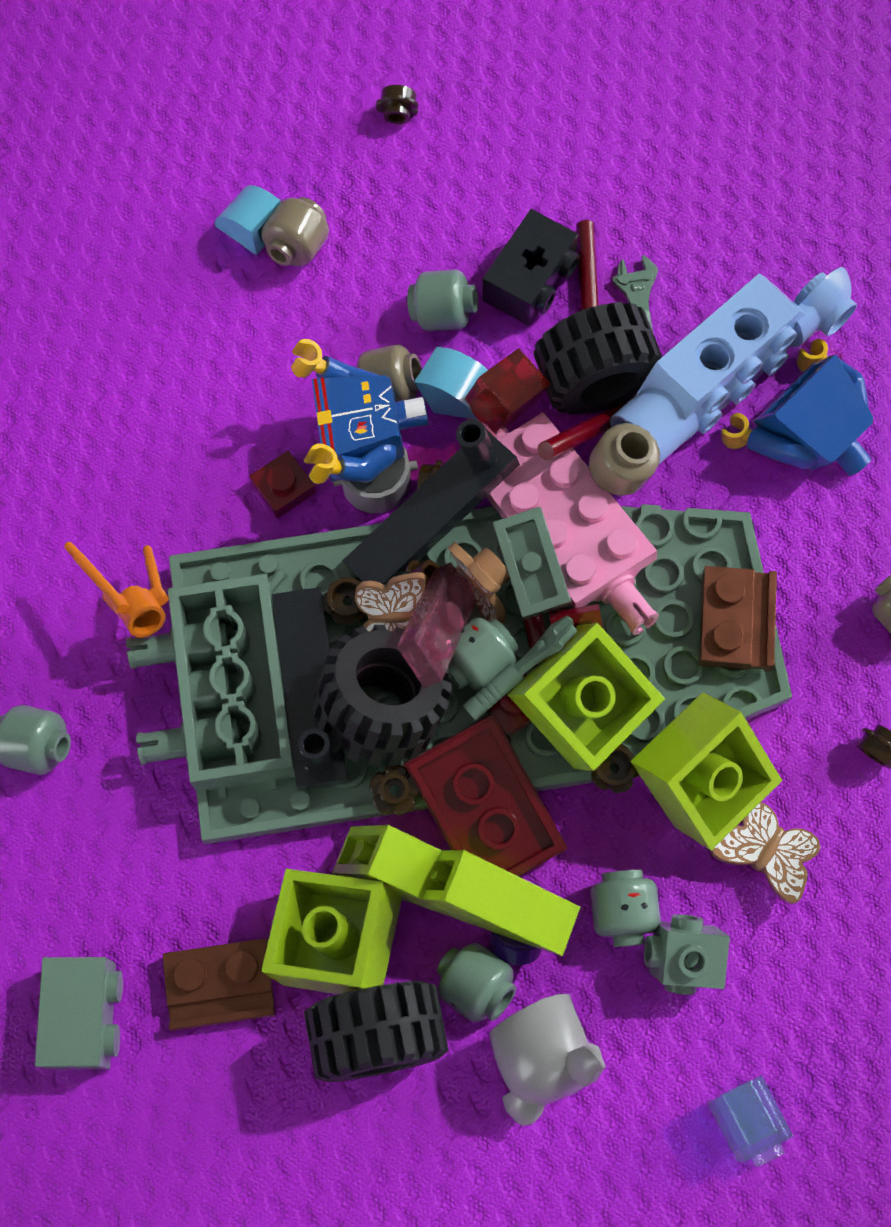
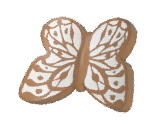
[448,541,510,624]
[355,572,433,649]
[711,802,821,905]

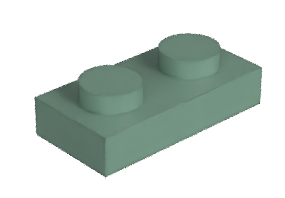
[493,506,572,620]

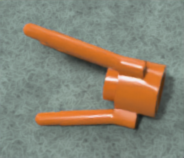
[64,542,169,638]

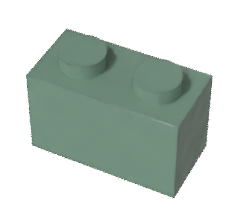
[35,957,123,1069]

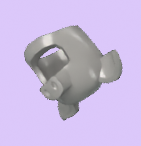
[489,994,605,1126]

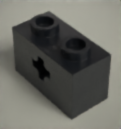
[482,209,580,326]

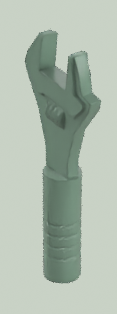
[612,255,658,331]
[463,616,577,720]

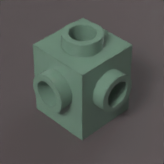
[644,914,730,995]

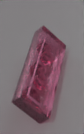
[397,562,476,688]

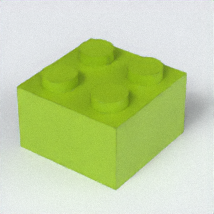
[507,623,665,771]
[631,692,782,851]
[261,869,402,994]

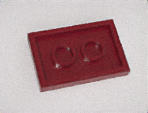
[404,713,568,877]

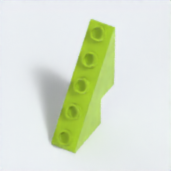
[332,825,580,956]

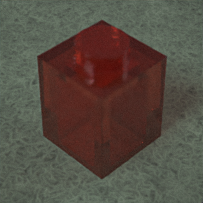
[464,348,550,435]

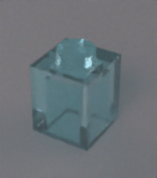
[707,1075,794,1167]

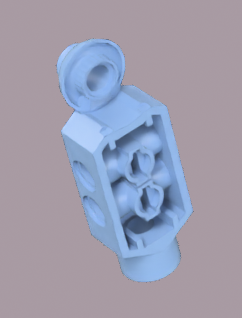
[610,267,857,464]

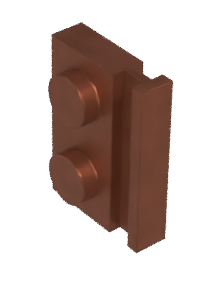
[699,566,777,672]
[162,938,276,1031]

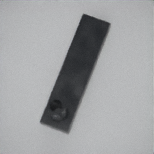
[342,419,520,585]
[272,587,349,791]

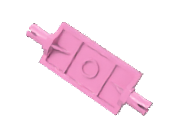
[467,405,659,635]

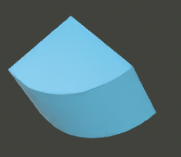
[215,185,281,255]
[414,347,500,420]

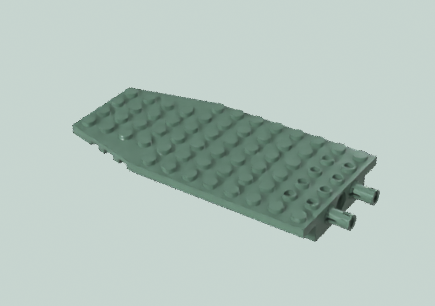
[126,504,792,844]

